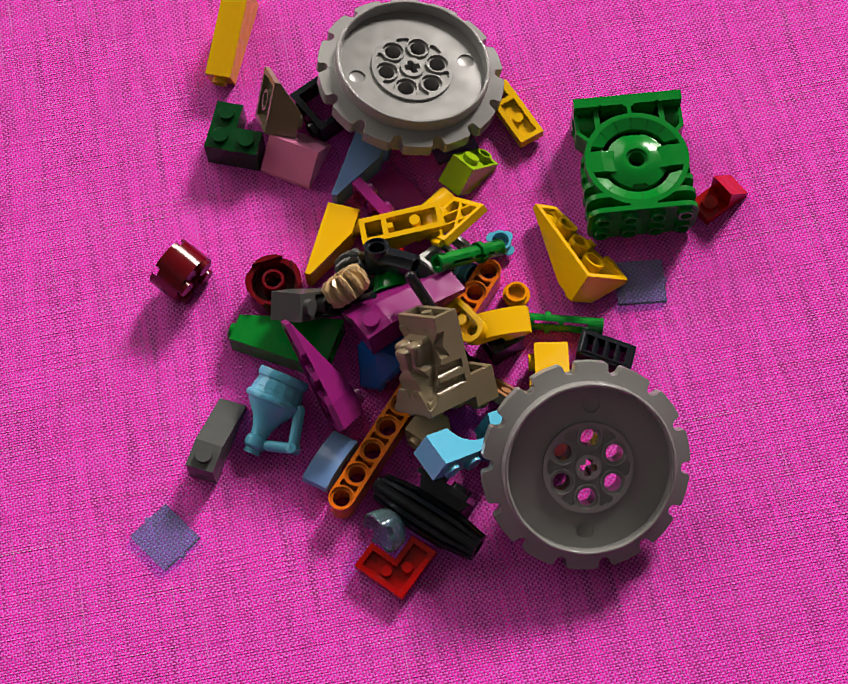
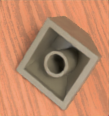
[255,66,303,138]

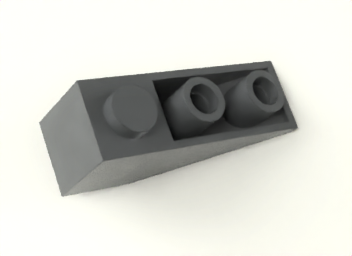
[271,288,345,323]

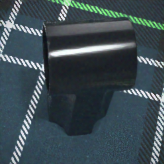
[364,238,421,276]

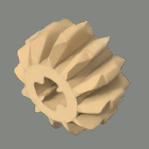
[321,264,370,309]

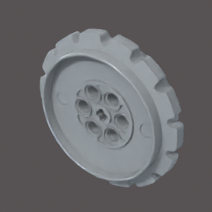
[316,0,504,155]
[480,359,690,569]

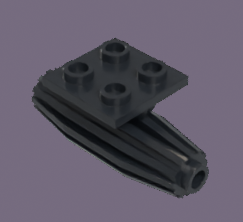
[371,467,486,560]

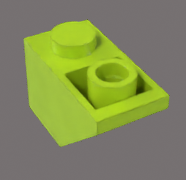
[438,148,498,196]

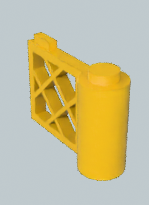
[416,187,488,248]

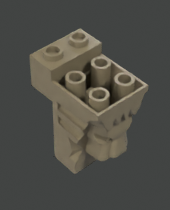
[394,305,499,419]

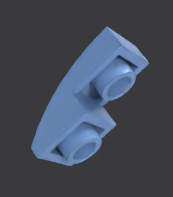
[302,430,358,492]

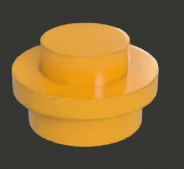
[503,282,530,307]

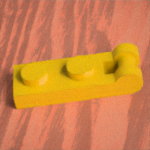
[495,79,544,148]

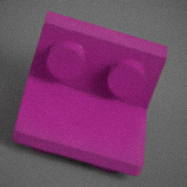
[352,166,427,217]

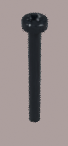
[342,292,377,310]

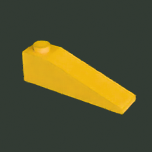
[533,204,628,303]

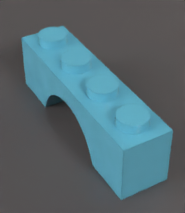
[414,410,502,481]

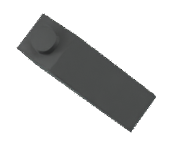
[185,398,247,484]

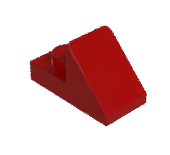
[695,175,748,225]

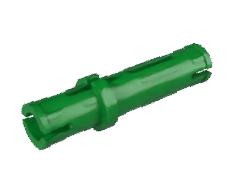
[431,239,506,272]
[529,311,604,335]

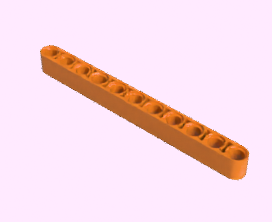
[328,259,501,519]

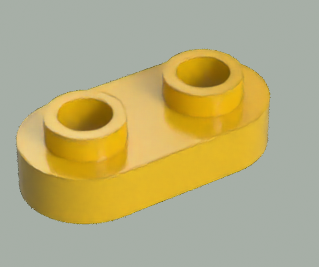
[444,298,488,345]

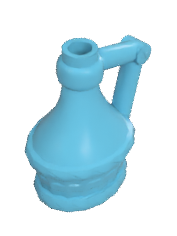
[243,365,309,457]

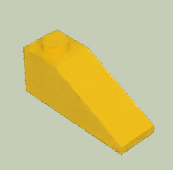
[358,201,445,249]
[305,202,361,286]

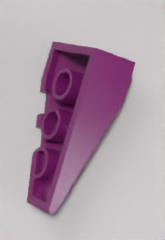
[342,269,466,354]
[280,319,364,432]

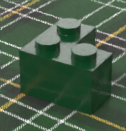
[204,101,266,171]

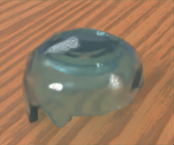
[363,508,406,553]

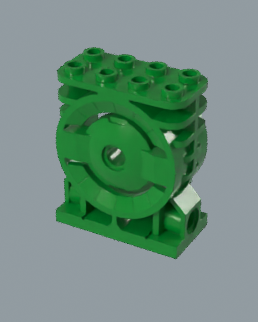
[570,89,699,241]

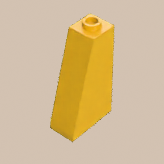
[205,0,259,87]

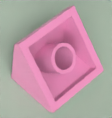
[261,132,331,190]

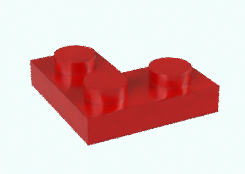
[354,536,437,602]

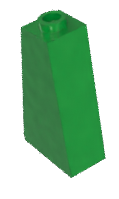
[228,315,345,373]

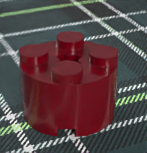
[150,239,213,305]
[245,254,303,316]

